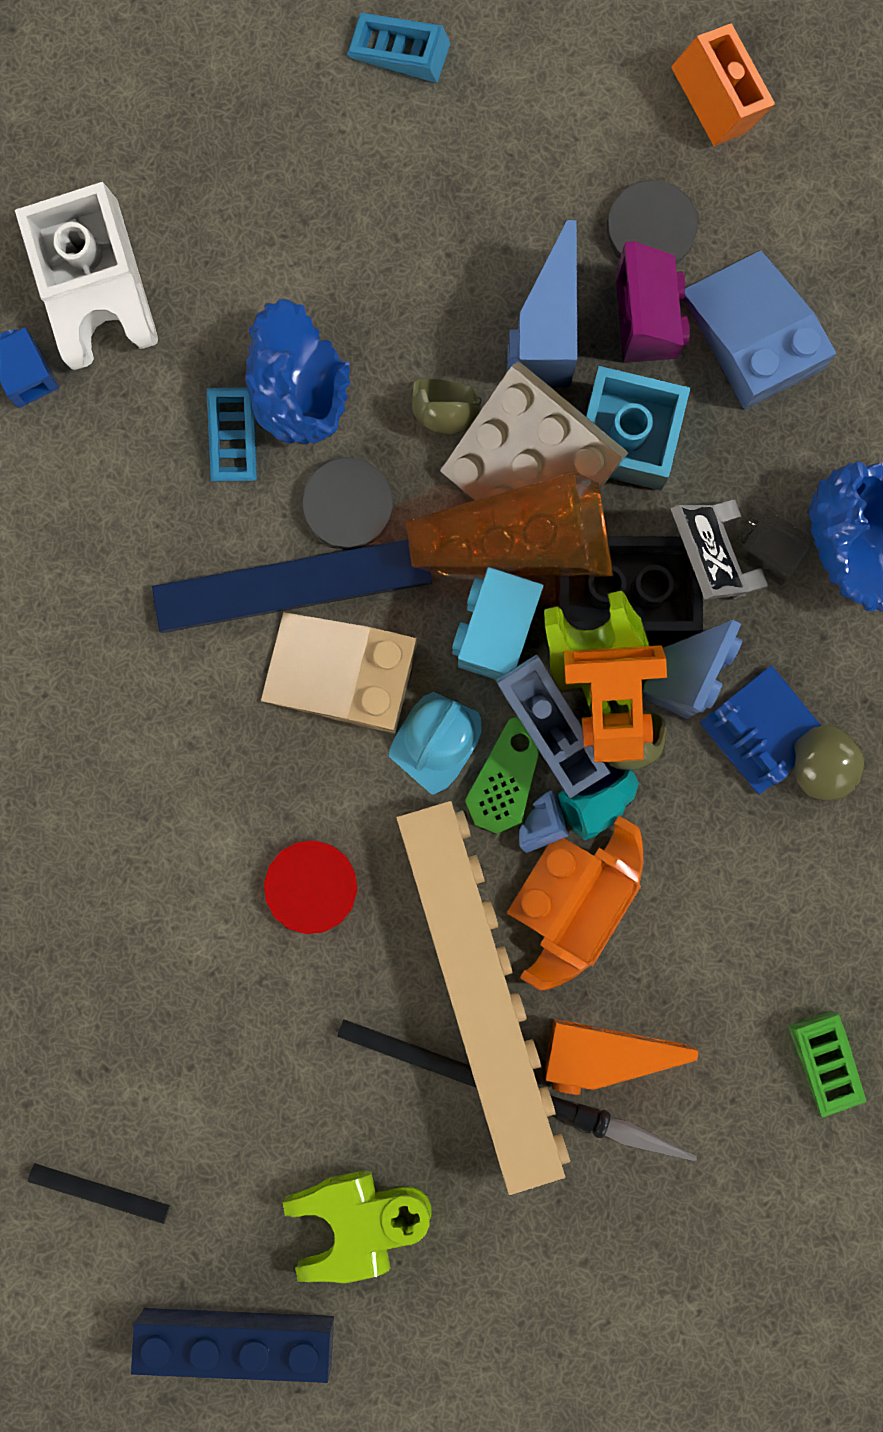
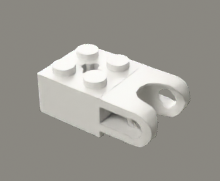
[15,182,158,370]

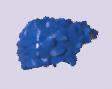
[245,299,350,444]
[807,461,883,612]

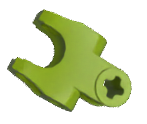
[544,591,649,714]
[282,1170,431,1283]

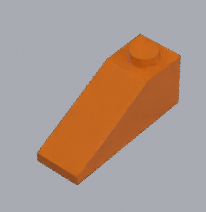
[543,1018,699,1095]

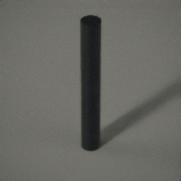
[28,1163,170,1224]

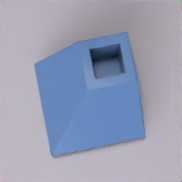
[642,620,742,719]

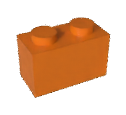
[671,23,775,146]

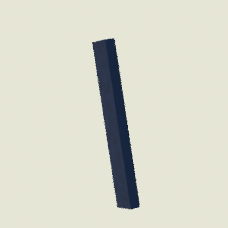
[152,537,432,633]

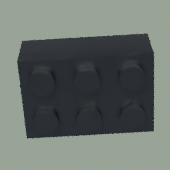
[556,536,703,638]

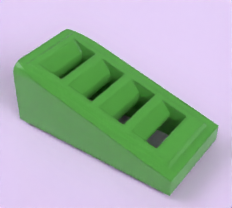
[788,1011,866,1118]

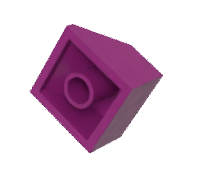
[615,241,689,363]

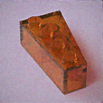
[406,471,613,576]

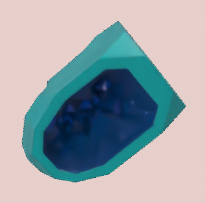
[558,765,639,840]

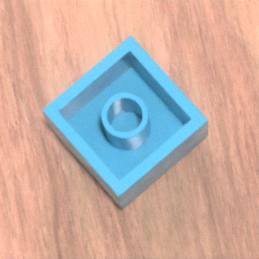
[585,366,690,491]
[452,567,543,680]

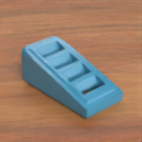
[347,13,450,83]
[207,387,257,481]

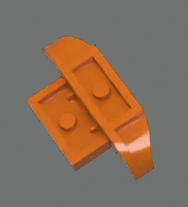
[507,816,644,990]

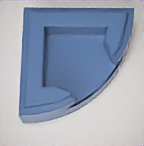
[519,790,568,853]

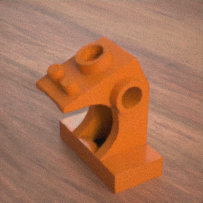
[563,645,667,763]

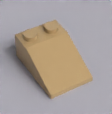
[261,612,417,734]

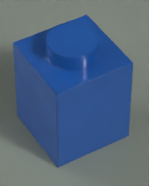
[0,327,59,408]

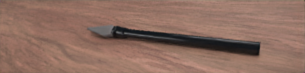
[337,1019,697,1161]

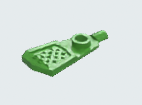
[465,717,539,834]

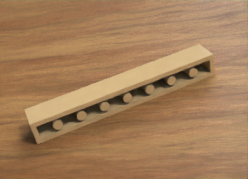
[396,801,570,1195]

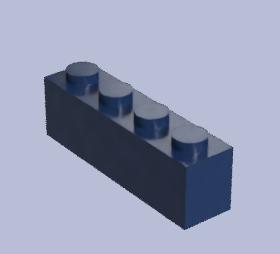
[131,1308,334,1383]

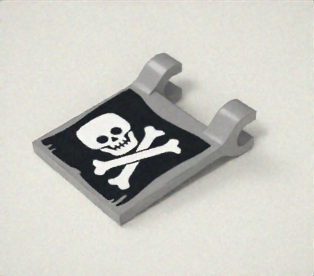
[670,500,768,600]

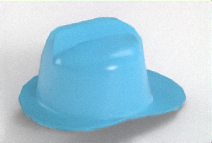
[389,692,482,795]

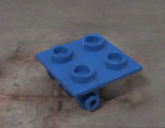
[700,665,821,795]

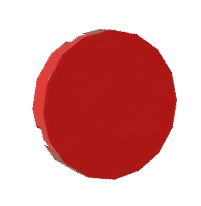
[264,840,358,934]

